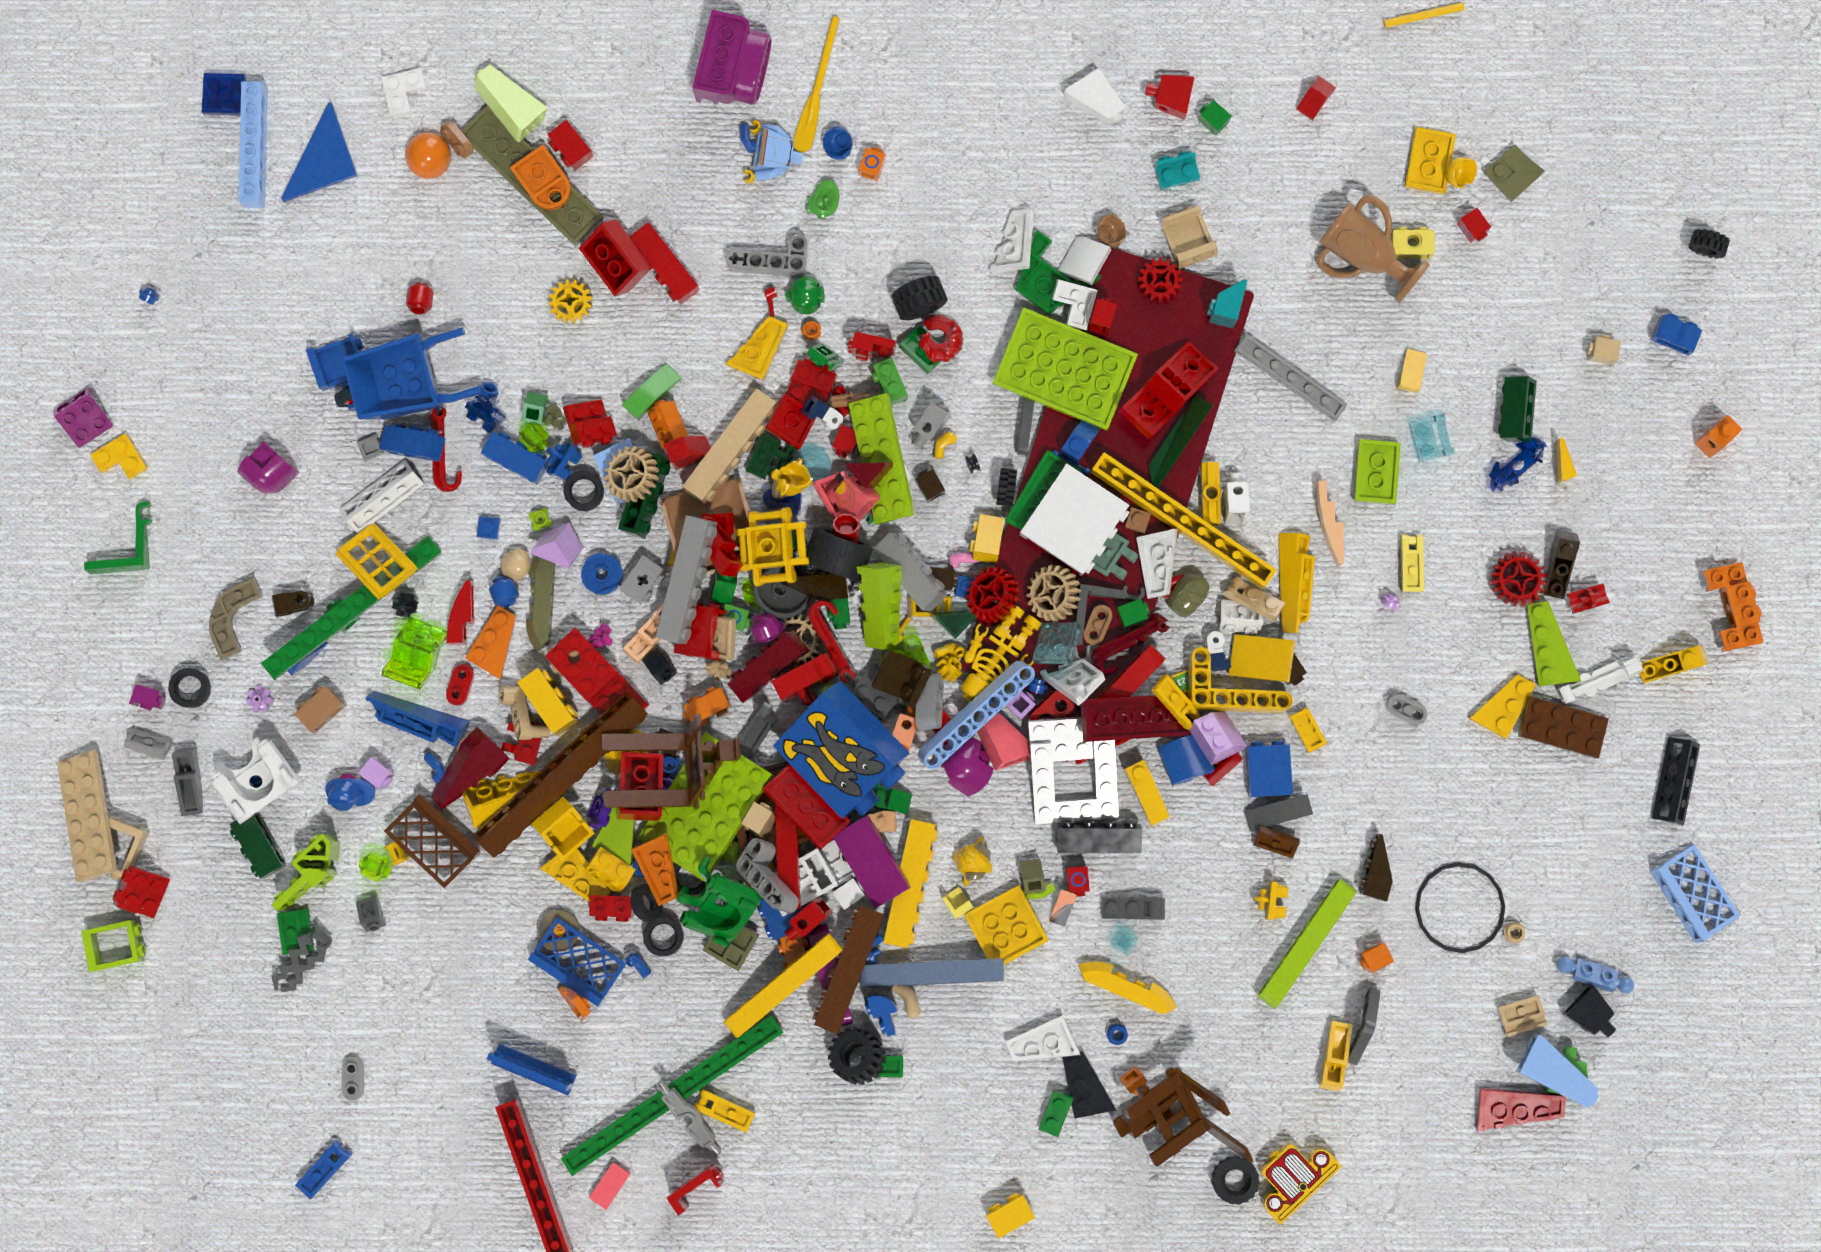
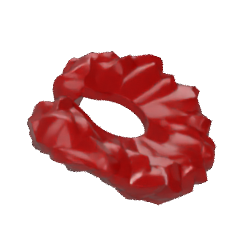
[919,314,964,363]

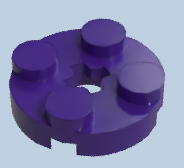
[587,787,613,829]

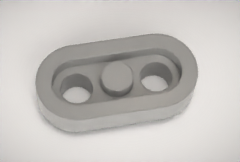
[1386,695,1428,725]
[342,1058,364,1101]

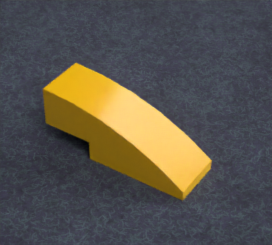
[1319,1021,1353,1092]

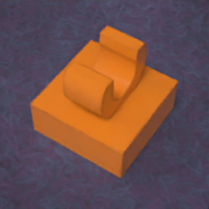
[1119,1066,1147,1096]

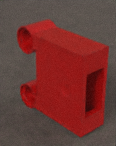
[771,653,840,706]

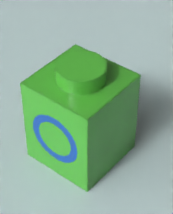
[721,604,753,633]

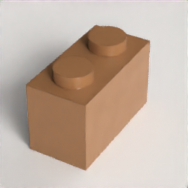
[294,686,346,733]

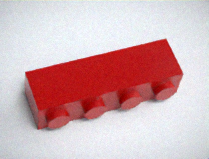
[629,222,700,305]

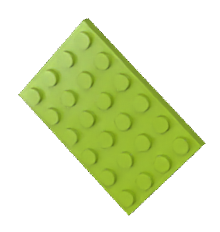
[992,307,1138,431]
[638,732,774,882]

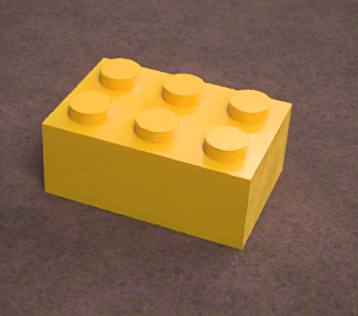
[517,668,579,736]

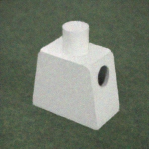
[1224,473,1250,524]

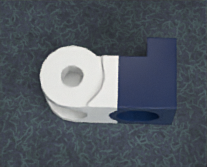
[800,395,843,429]
[1204,631,1231,672]

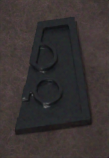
[1062,1051,1116,1119]

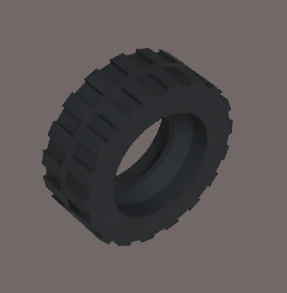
[1211,1156,1260,1205]

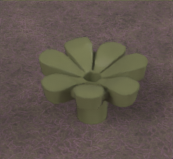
[543,404,567,430]

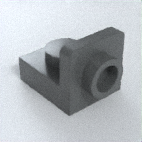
[356,895,386,932]

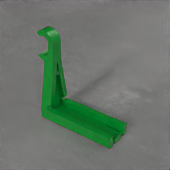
[84,502,152,575]

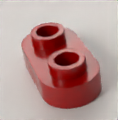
[446,665,474,706]

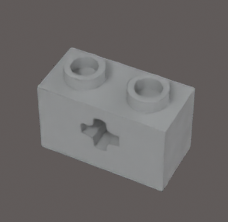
[619,555,665,605]

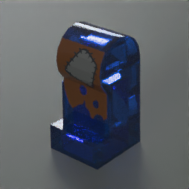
[763,489,803,516]

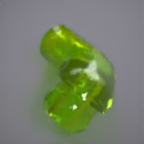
[742,580,761,610]

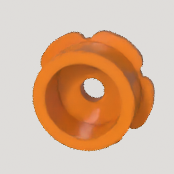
[801,321,821,341]

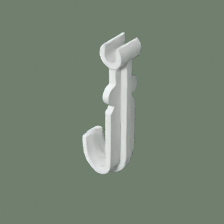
[1556,655,1644,705]

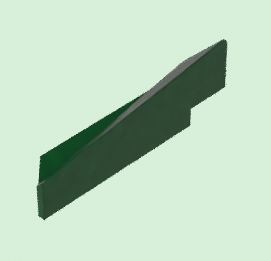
[1148,397,1213,488]

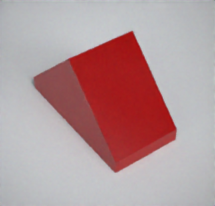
[1296,76,1336,121]

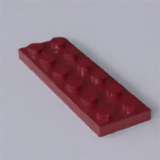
[1080,694,1193,742]

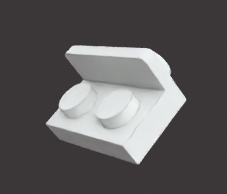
[1219,600,1263,635]

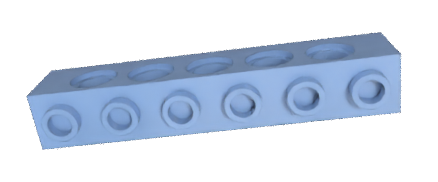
[239,82,268,208]

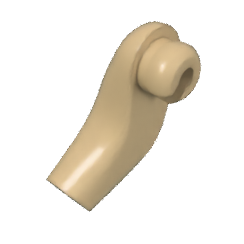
[891,985,920,1019]

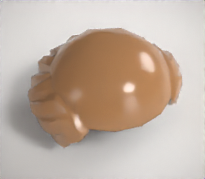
[1096,214,1127,247]

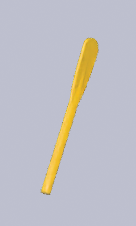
[794,16,840,152]

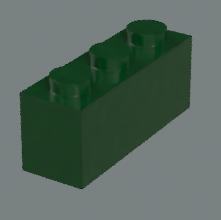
[1498,376,1537,442]
[229,813,286,879]

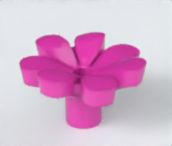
[589,623,613,648]

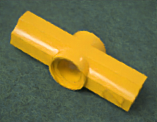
[1200,462,1222,526]

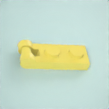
[1400,534,1424,592]

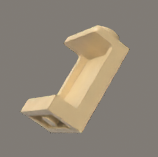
[1161,206,1218,269]

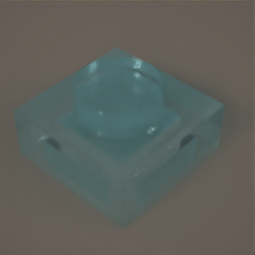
[1109,927,1139,956]

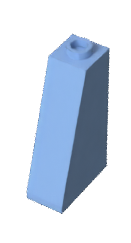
[1515,1033,1599,1108]

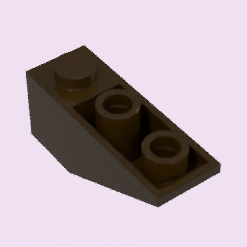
[1543,530,1580,599]
[780,572,848,600]
[1358,834,1393,902]

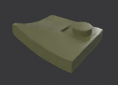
[1484,144,1545,202]
[702,925,760,972]

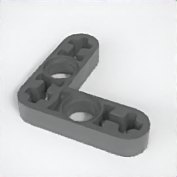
[1348,987,1380,1065]

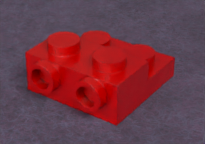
[848,332,896,362]
[786,358,837,405]
[563,399,617,448]
[113,865,171,918]

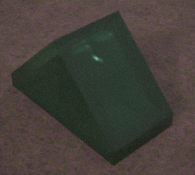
[930,610,976,639]

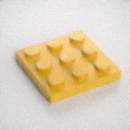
[964,885,1049,965]

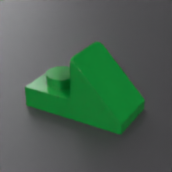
[873,786,913,815]

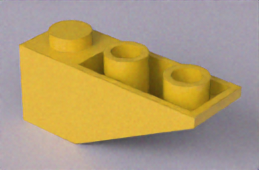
[1640,644,1709,683]

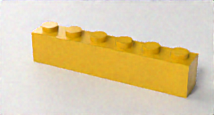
[883,819,939,948]

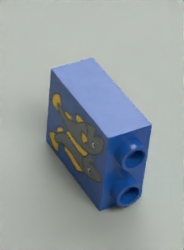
[773,681,910,819]

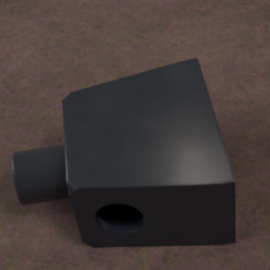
[1562,986,1616,1038]

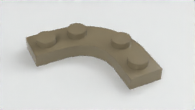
[209,578,263,660]

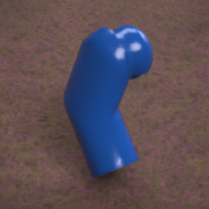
[739,124,757,154]

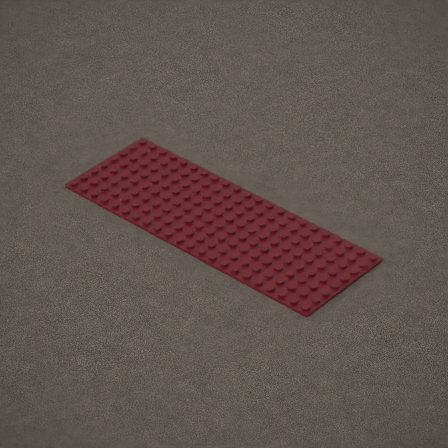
[962,247,1254,709]

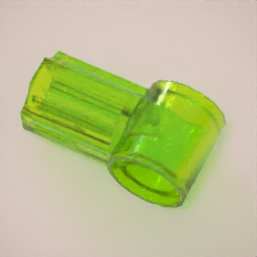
[902,635,933,670]

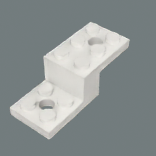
[774,840,855,916]

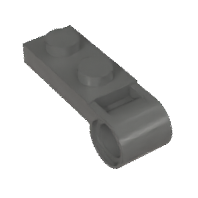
[1102,898,1165,920]

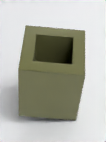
[1020,859,1046,895]

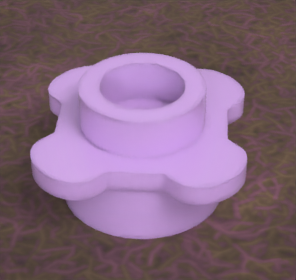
[1381,593,1401,611]

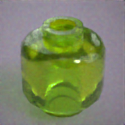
[519,423,549,452]
[359,852,392,882]

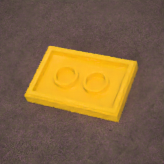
[1404,127,1456,195]
[1229,634,1295,682]

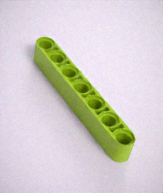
[1257,878,1357,1009]

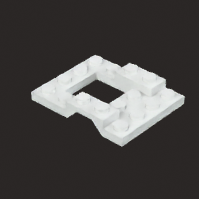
[1028,717,1119,824]

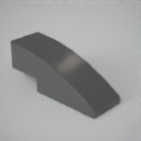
[171,747,203,816]
[1244,794,1313,831]

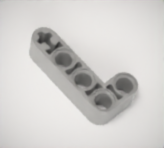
[726,234,808,277]
[736,838,798,913]

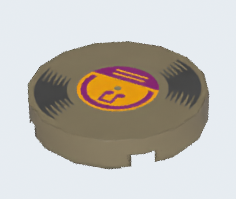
[537,910,579,952]

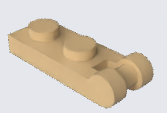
[1224,576,1285,622]

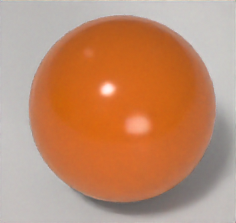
[405,133,451,179]

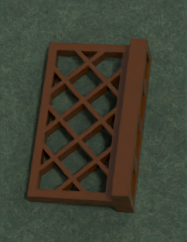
[384,794,480,889]

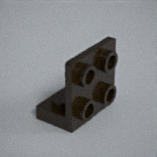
[871,650,932,708]

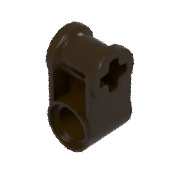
[272,591,315,617]

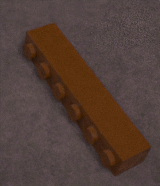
[812,905,885,1034]

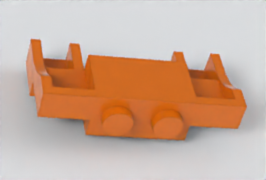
[1701,562,1764,652]

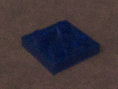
[201,73,246,116]

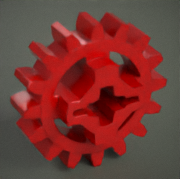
[1138,257,1183,303]

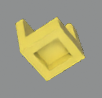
[942,887,973,919]

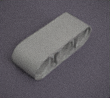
[915,673,944,731]

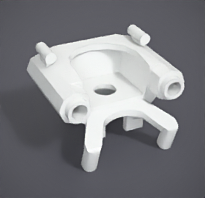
[210,737,301,824]

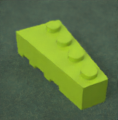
[857,562,902,650]

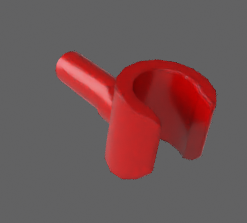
[765,287,778,317]

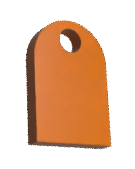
[510,144,571,210]

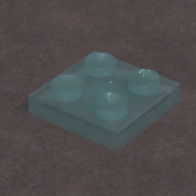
[1032,622,1081,664]

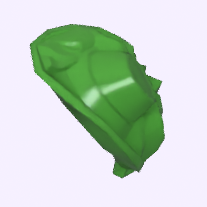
[807,179,840,219]

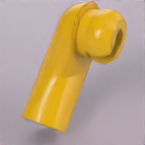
[934,432,957,459]

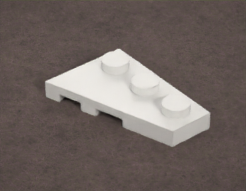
[989,208,1034,274]
[1137,529,1178,599]
[1005,1016,1080,1062]

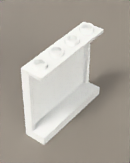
[1020,464,1130,576]

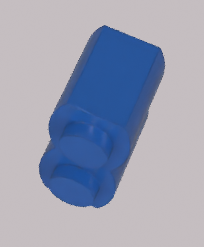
[1651,313,1702,356]

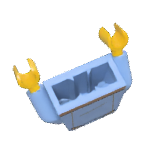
[743,120,803,184]

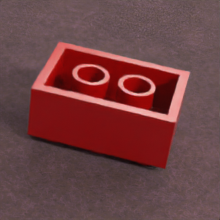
[578,219,653,297]
[617,752,663,821]

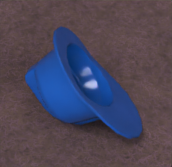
[325,779,375,811]

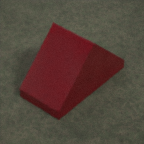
[846,462,893,488]

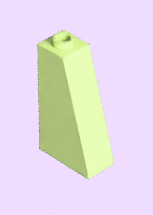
[474,64,547,142]

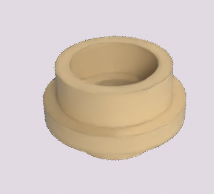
[1504,922,1525,943]

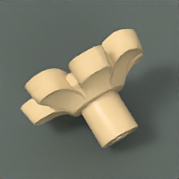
[705,658,732,680]

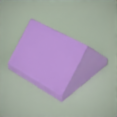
[530,523,583,569]

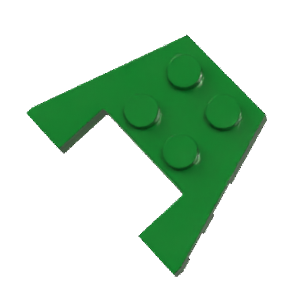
[1016,230,1101,315]

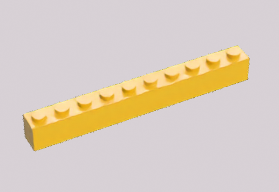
[1091,452,1277,590]

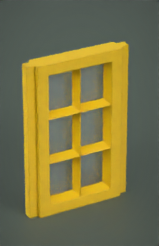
[335,523,418,600]

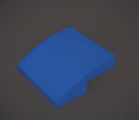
[1157,735,1214,786]

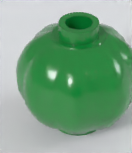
[786,276,825,315]

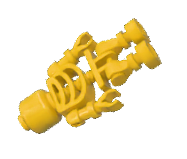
[960,605,1042,702]

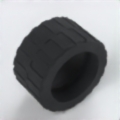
[806,527,873,581]

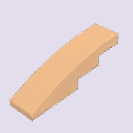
[1316,481,1344,566]
[622,603,664,664]

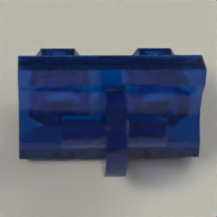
[465,396,506,433]

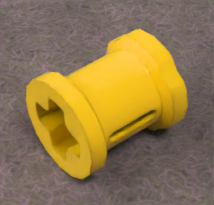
[384,840,410,866]

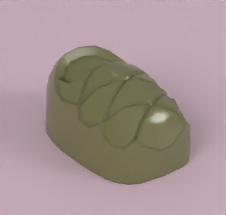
[1168,574,1210,618]

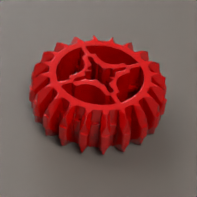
[1490,551,1547,607]
[965,567,1020,623]

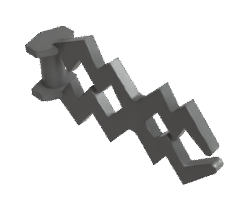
[271,927,332,992]

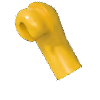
[933,643,965,660]

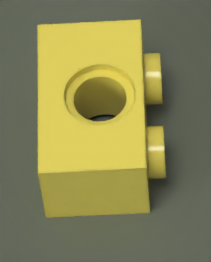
[1390,227,1435,259]

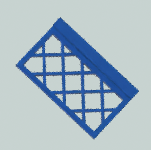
[528,917,626,1007]
[487,1044,577,1095]

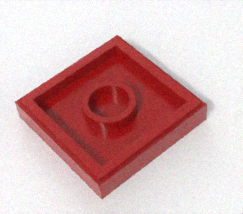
[765,393,817,450]

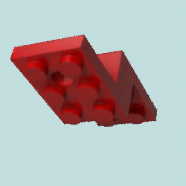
[1119,341,1219,439]
[545,628,650,714]

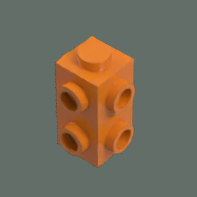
[647,400,688,449]
[682,686,731,726]
[777,935,809,969]

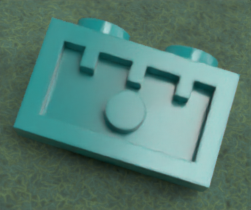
[1154,151,1201,190]

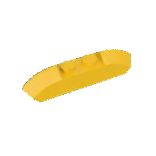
[1078,962,1177,1014]

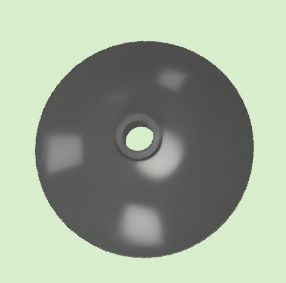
[752,565,811,619]

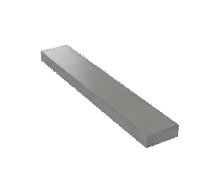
[1234,334,1348,422]

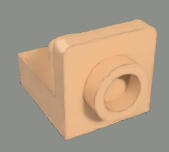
[865,810,897,833]

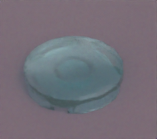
[791,445,831,486]

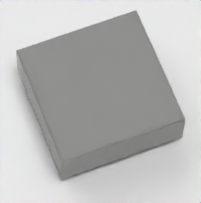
[357,434,384,462]

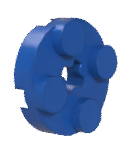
[581,553,623,595]

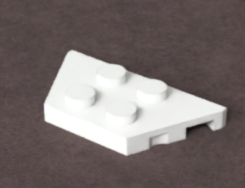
[1040,659,1105,705]

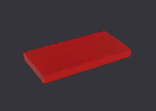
[762,764,851,851]

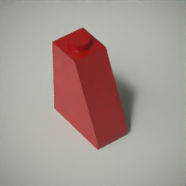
[663,436,711,471]

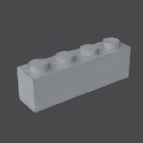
[873,532,948,611]

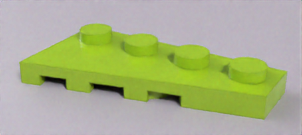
[1527,601,1581,687]

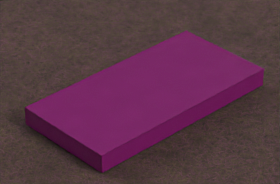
[833,815,911,909]

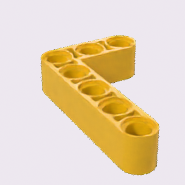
[1188,647,1293,713]

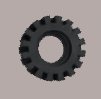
[1688,229,1730,259]
[996,468,1017,507]

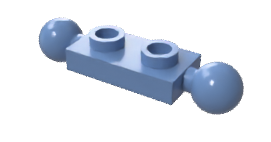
[1556,957,1634,994]

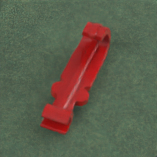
[428,407,462,492]
[808,599,857,683]

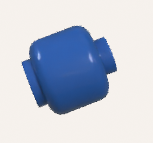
[489,576,519,608]

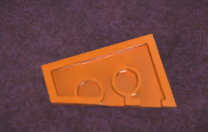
[465,606,517,680]
[631,833,678,906]
[557,984,591,1022]

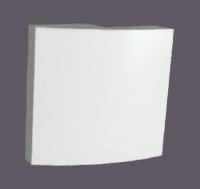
[1058,236,1111,285]

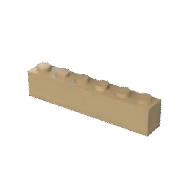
[682,388,777,505]

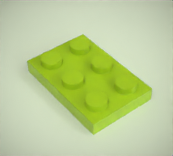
[1354,439,1401,505]

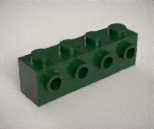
[618,452,671,539]

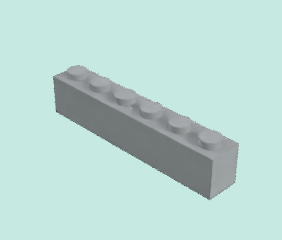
[656,515,717,644]

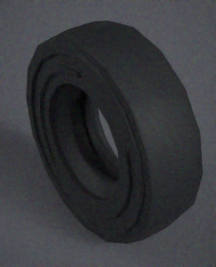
[630,883,663,921]

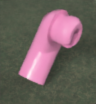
[948,552,979,569]

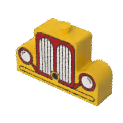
[1259,1142,1342,1225]

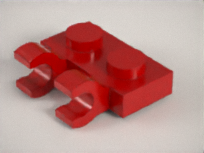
[501,721,543,766]

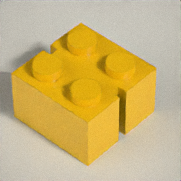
[531,797,595,861]

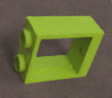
[81,920,146,972]

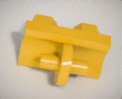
[1253,882,1289,920]

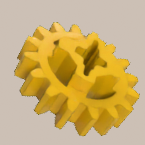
[548,279,593,325]

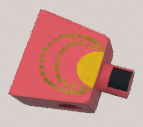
[833,471,880,522]

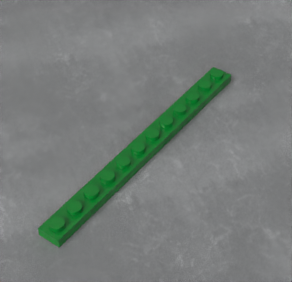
[560,1015,784,1176]

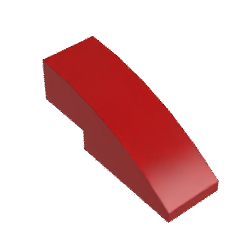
[700,515,743,577]
[446,580,475,645]

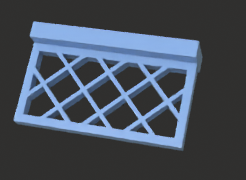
[1650,844,1740,943]

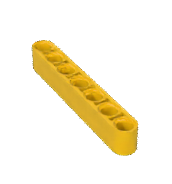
[723,933,843,1038]

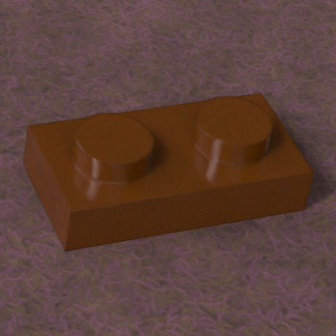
[1253,825,1300,859]

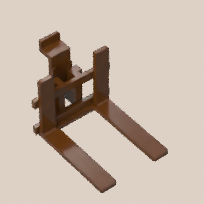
[601,714,741,810]
[1113,1067,1253,1167]

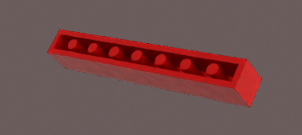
[495,1098,573,1252]

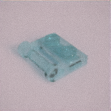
[1408,414,1455,463]

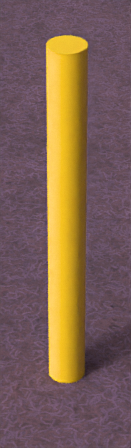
[1383,2,1464,28]

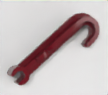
[1091,613,1170,673]

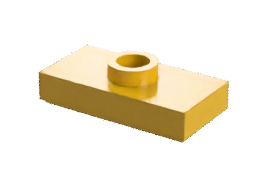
[1289,707,1327,754]

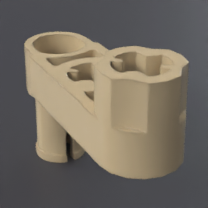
[498,686,550,740]

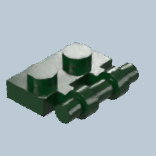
[746,433,795,484]

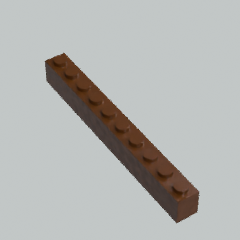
[472,690,648,858]

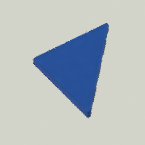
[281,102,358,202]

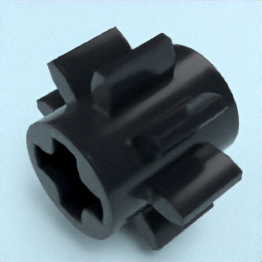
[391,592,419,618]

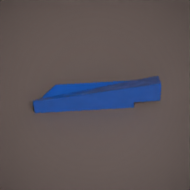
[366,691,470,747]

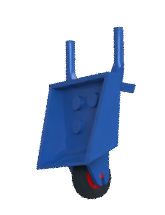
[334,327,482,420]

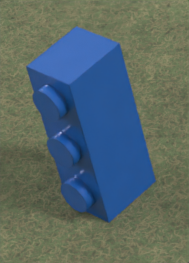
[379,423,445,462]
[481,432,549,485]

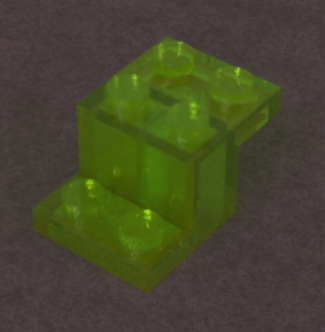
[381,617,447,690]

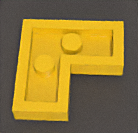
[90,434,148,480]

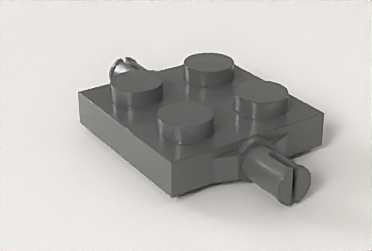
[846,662,907,720]

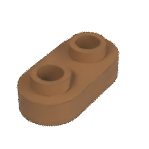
[440,121,473,158]
[1083,605,1112,645]

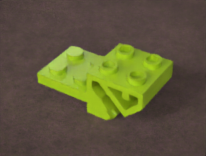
[271,834,340,911]

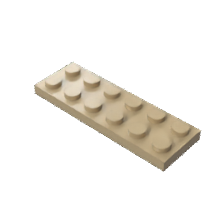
[57,750,117,883]

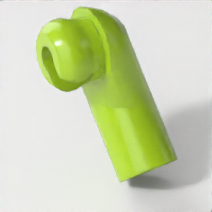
[1022,882,1055,900]

